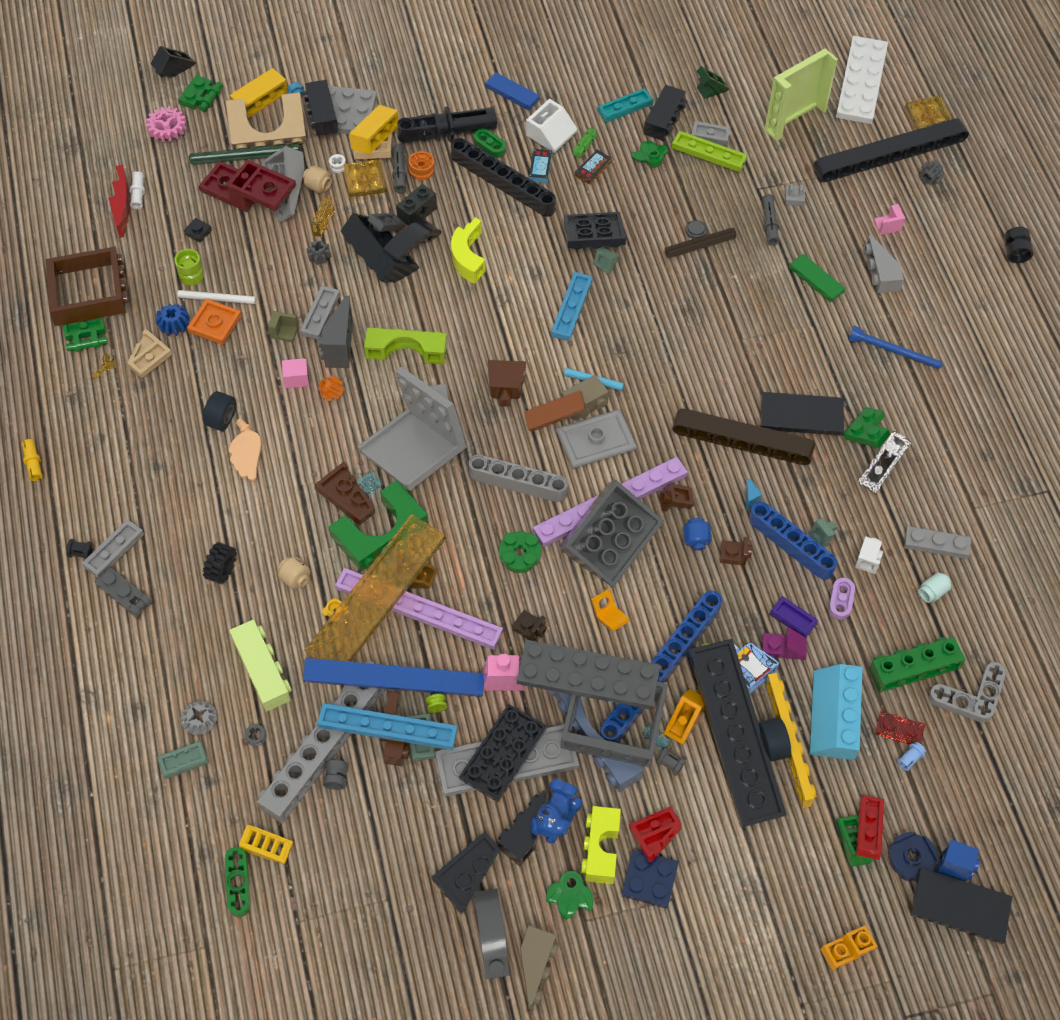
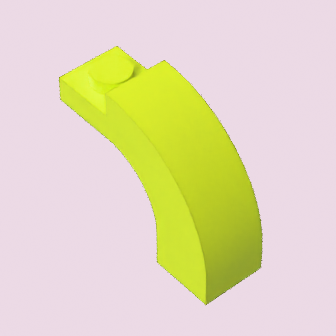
[451,217,486,284]

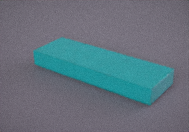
[597,88,654,123]

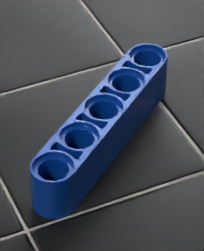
[749,501,837,580]

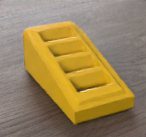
[239,825,293,864]

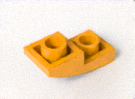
[820,925,878,971]

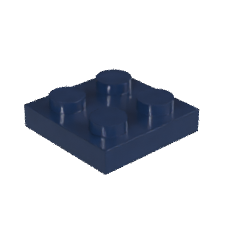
[621,849,679,909]

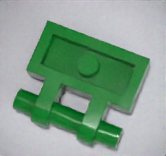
[178,75,223,112]
[63,317,108,352]

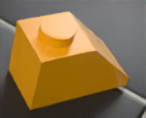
[663,689,705,745]

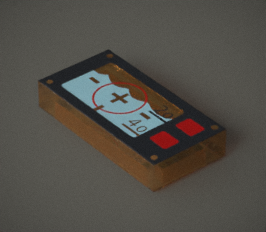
[575,149,612,185]

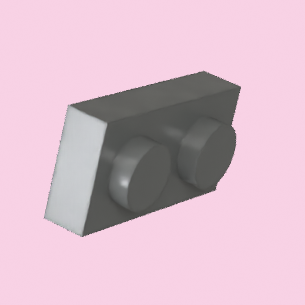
[368,213,406,232]

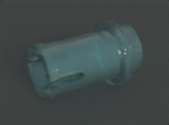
[642,724,672,752]

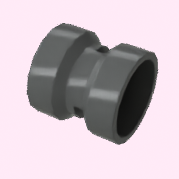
[323,760,349,790]

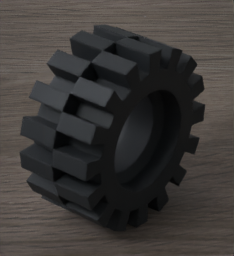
[203,542,237,584]

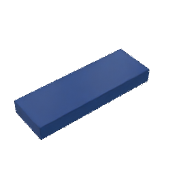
[485,72,540,110]

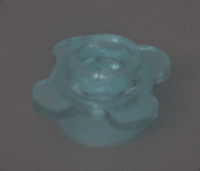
[357,471,382,494]

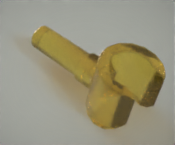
[91,354,115,380]

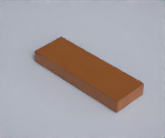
[524,390,587,432]

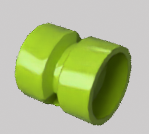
[174,249,204,286]

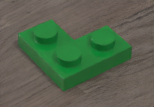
[843,407,890,448]

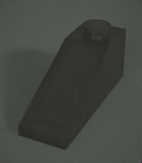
[858,430,911,493]

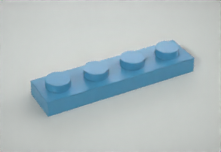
[551,272,593,341]

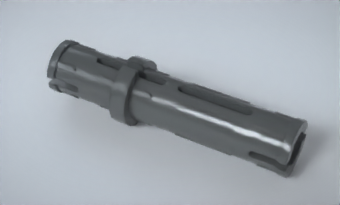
[392,144,407,193]
[762,194,779,245]

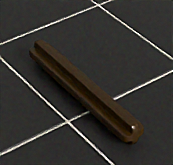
[664,228,736,258]

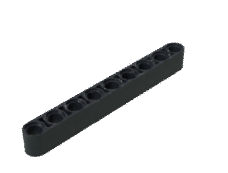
[813,118,969,182]

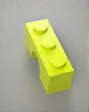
[581,806,621,884]

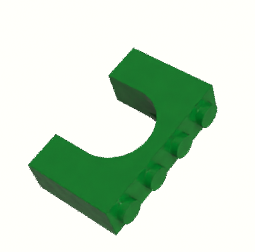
[329,480,429,571]

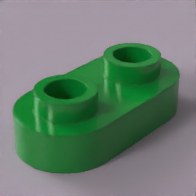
[474,129,506,157]

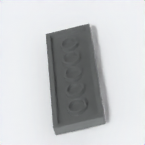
[517,640,660,710]

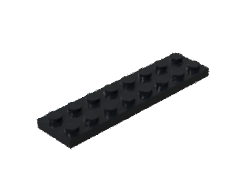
[688,639,787,828]

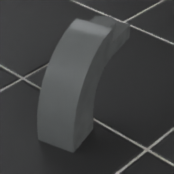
[474,888,510,979]

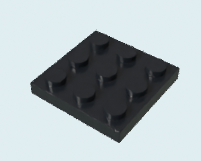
[563,212,626,249]

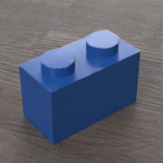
[936,839,981,881]

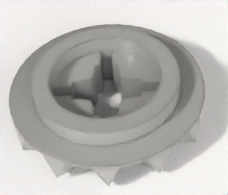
[180,700,217,735]

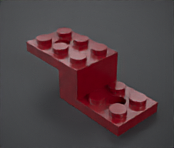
[198,159,296,212]

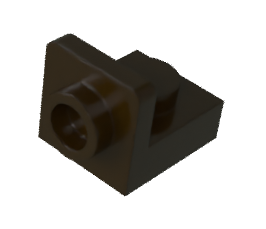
[512,610,547,641]

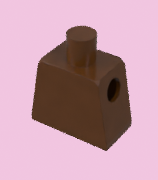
[488,360,526,407]

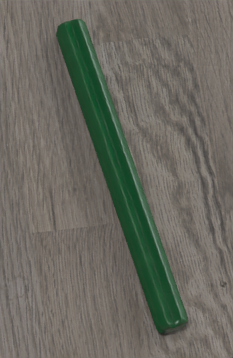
[189,144,300,165]

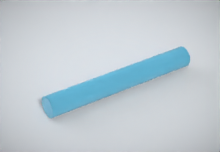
[564,368,624,391]

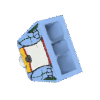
[734,643,779,694]

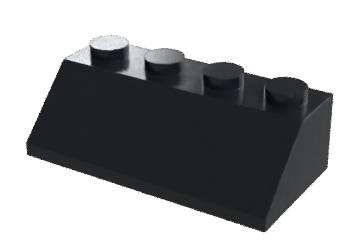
[341,213,419,283]

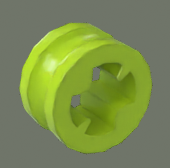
[426,694,447,713]

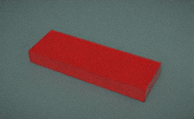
[856,795,884,860]

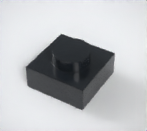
[184,218,212,243]

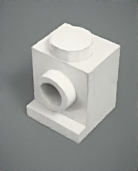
[855,536,883,574]

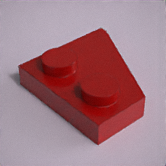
[629,807,682,863]

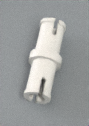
[130,172,145,210]

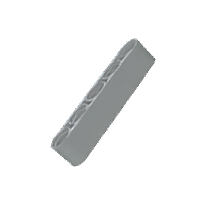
[469,455,568,502]

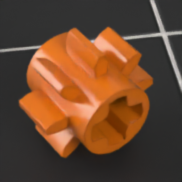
[318,375,344,402]

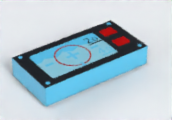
[529,149,552,183]

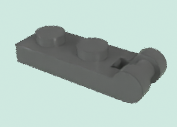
[94,567,153,618]

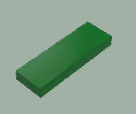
[789,254,845,302]

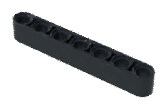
[451,138,556,217]

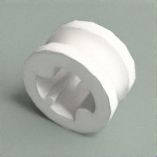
[329,154,346,173]

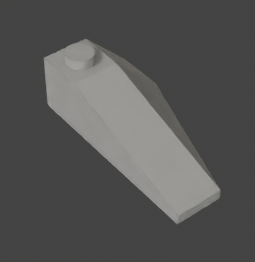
[262,146,304,222]

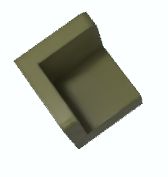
[268,311,299,342]

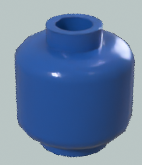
[683,518,712,551]

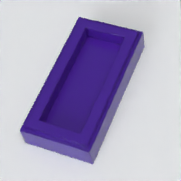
[769,596,819,638]

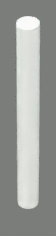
[178,290,256,304]

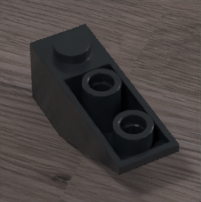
[498,790,546,866]

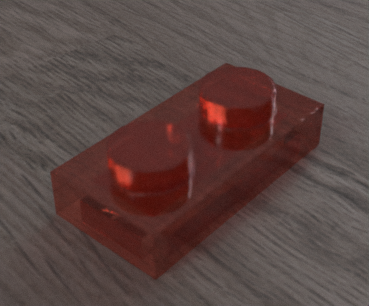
[875,711,925,745]

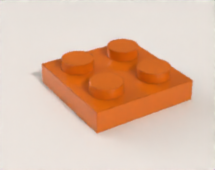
[187,299,242,345]

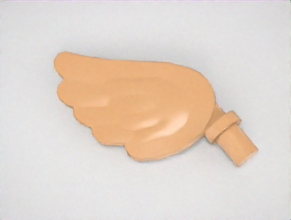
[228,418,262,482]

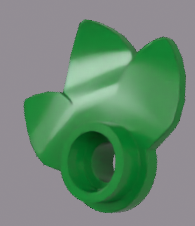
[631,141,668,167]
[546,871,593,920]

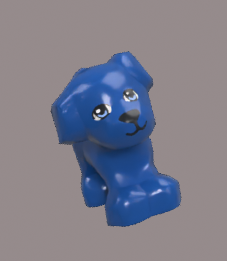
[531,778,583,843]

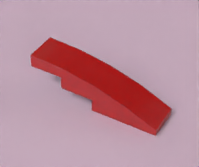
[108,164,130,238]

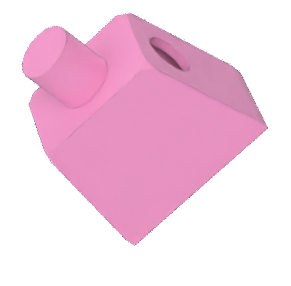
[483,654,525,691]

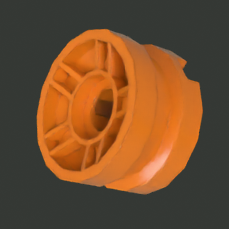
[409,151,434,180]

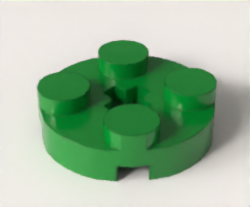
[499,532,541,573]

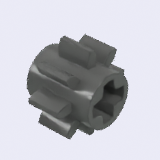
[920,160,944,185]
[306,240,331,265]

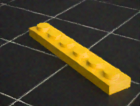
[765,673,816,808]

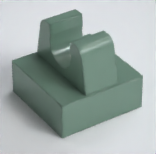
[593,246,619,274]
[809,518,838,548]

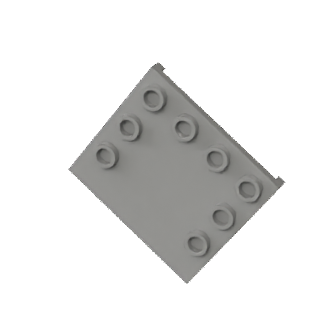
[358,367,467,491]

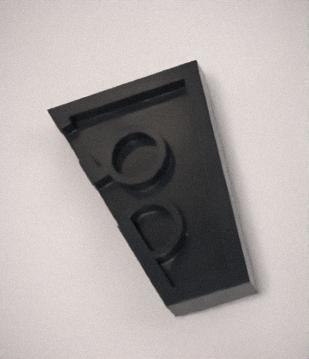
[431,831,500,915]

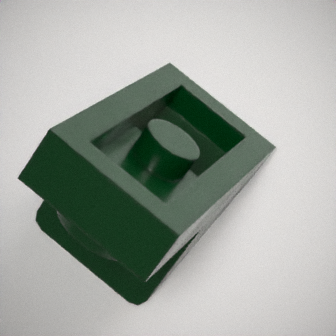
[697,66,729,99]

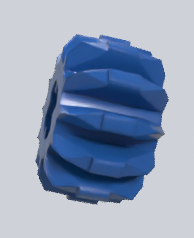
[155,303,190,336]

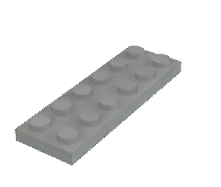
[435,724,579,797]

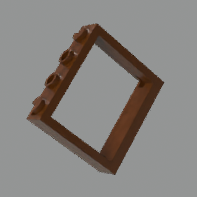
[45,246,128,326]

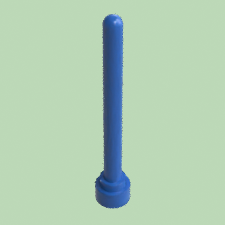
[849,325,942,368]

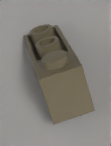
[521,926,559,1011]

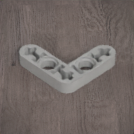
[928,662,1006,723]

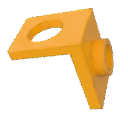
[591,589,630,632]

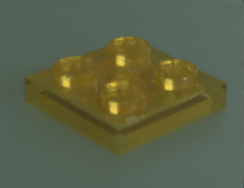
[905,95,952,130]
[344,159,386,198]

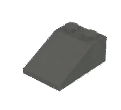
[318,296,353,368]

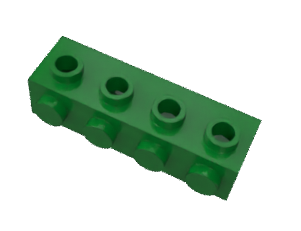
[869,637,966,693]

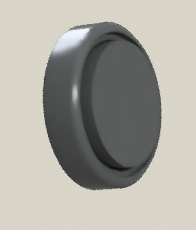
[685,220,707,239]

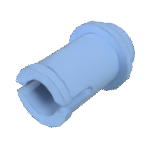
[897,742,926,771]

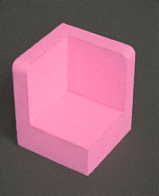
[874,204,905,235]
[282,358,309,389]

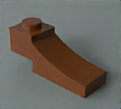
[380,691,410,767]

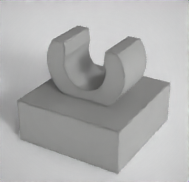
[785,184,805,206]

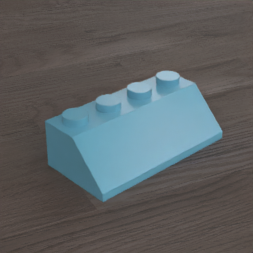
[809,664,863,760]

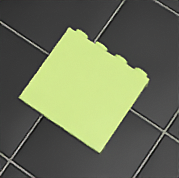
[764,48,838,141]

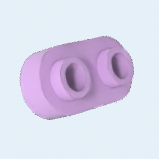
[829,578,855,620]

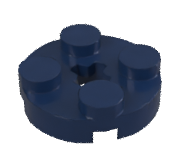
[888,832,938,881]

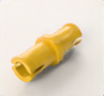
[21,439,43,481]

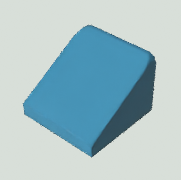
[745,479,762,511]

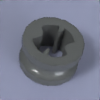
[245,724,267,747]

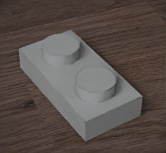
[691,121,731,146]

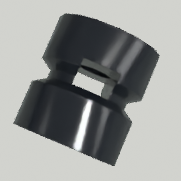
[1004,227,1033,264]

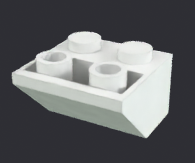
[526,99,578,153]

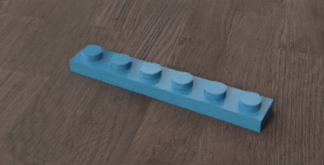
[317,703,458,750]

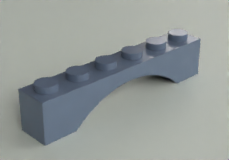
[547,690,643,792]

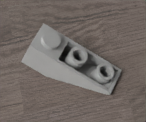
[864,235,904,293]

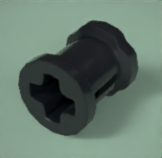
[66,539,94,559]

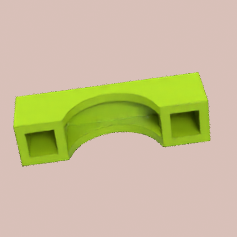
[364,327,447,364]

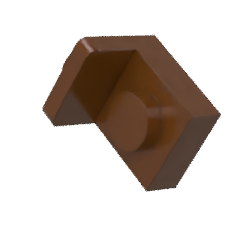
[659,483,694,511]
[720,537,752,566]

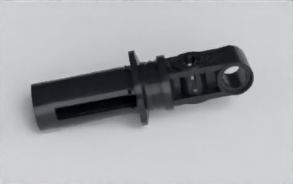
[397,106,497,143]

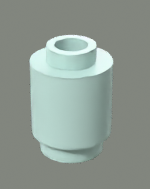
[918,572,951,603]

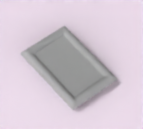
[555,409,638,469]

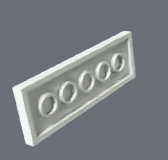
[836,36,888,124]

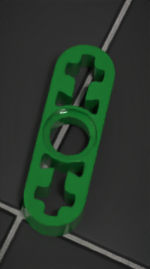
[225,847,251,917]

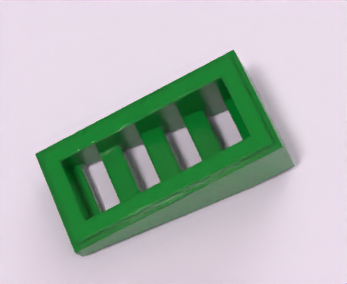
[836,815,873,867]

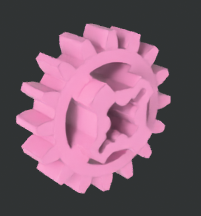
[146,106,187,142]

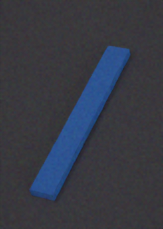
[303,658,484,697]

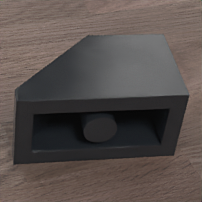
[150,46,196,77]

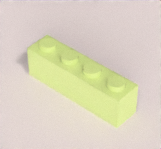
[229,619,292,712]

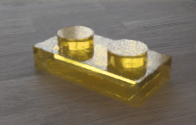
[312,195,335,237]

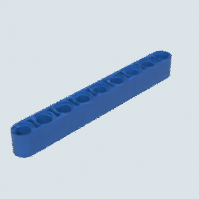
[600,590,722,743]

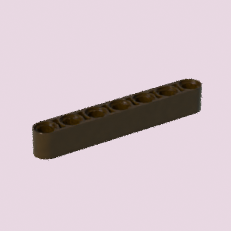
[672,408,815,465]

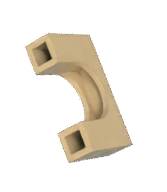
[226,92,307,149]

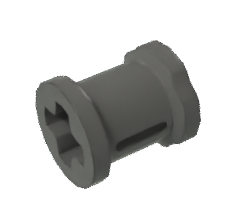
[656,747,687,776]

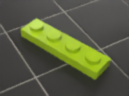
[672,131,748,172]

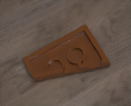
[314,462,375,525]

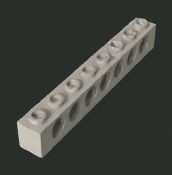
[257,660,386,824]

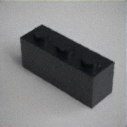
[303,80,338,136]
[644,85,687,141]

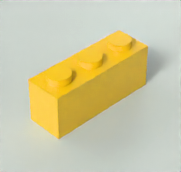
[230,68,288,118]
[349,105,399,155]

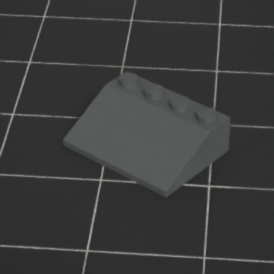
[558,480,664,587]

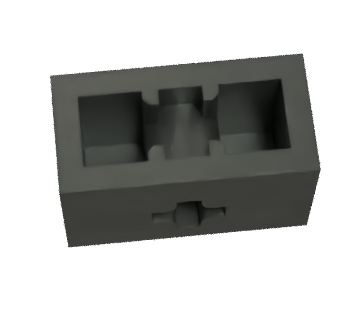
[396,183,437,227]

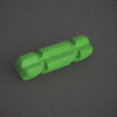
[573,128,597,158]

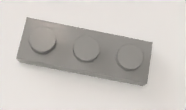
[300,285,340,340]
[82,519,144,578]
[904,526,971,559]

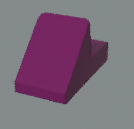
[762,628,807,660]

